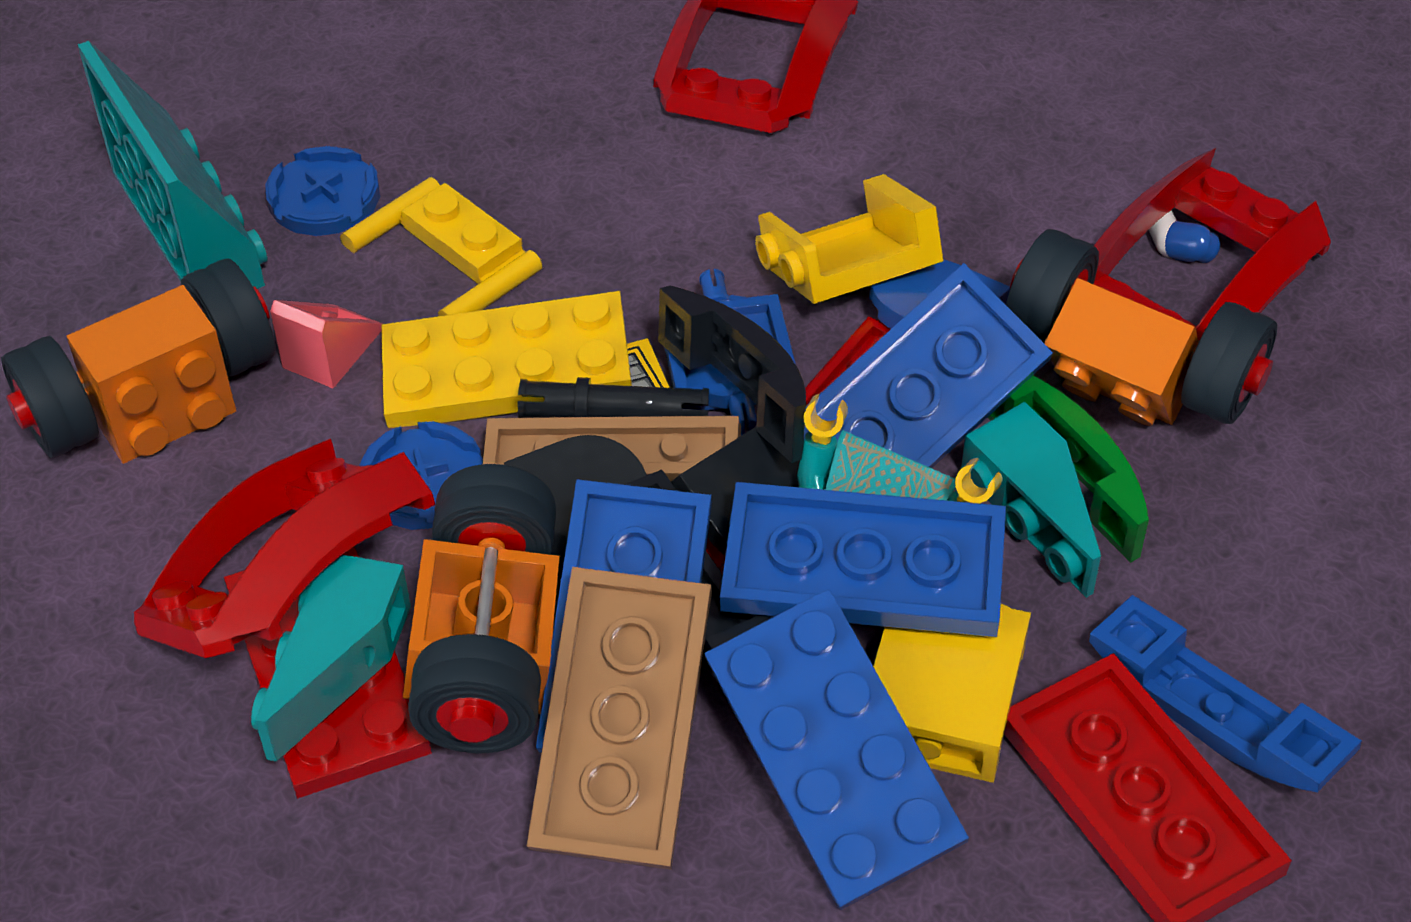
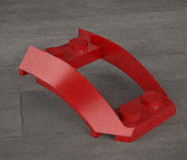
[654,0,858,133]
[1094,148,1331,340]
[134,438,435,658]

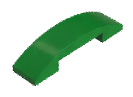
[987,376,1149,563]

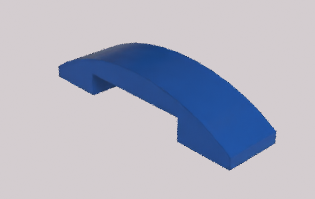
[1089,595,1361,793]

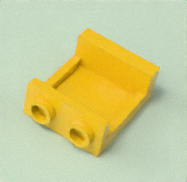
[755,174,943,304]
[873,603,1031,783]

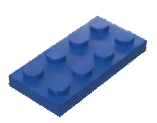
[804,263,1053,468]
[536,479,712,753]
[720,482,1006,637]
[704,588,969,910]

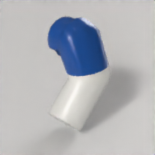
[1149,210,1220,263]

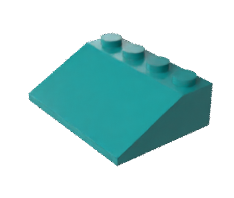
[77,41,268,289]

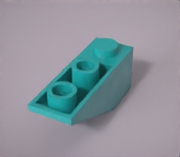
[961,402,1101,598]
[251,555,411,761]

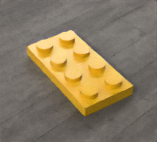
[381,291,632,428]

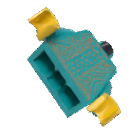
[797,394,1003,504]

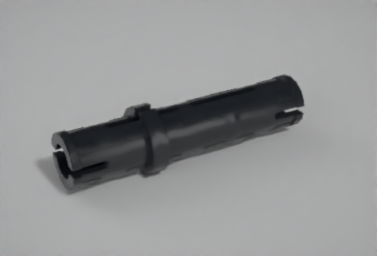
[518,377,709,418]

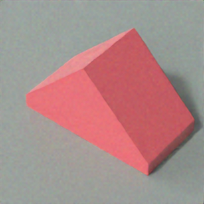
[270,300,383,388]

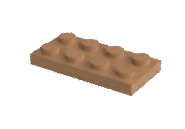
[527,567,712,870]

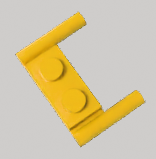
[340,177,542,316]

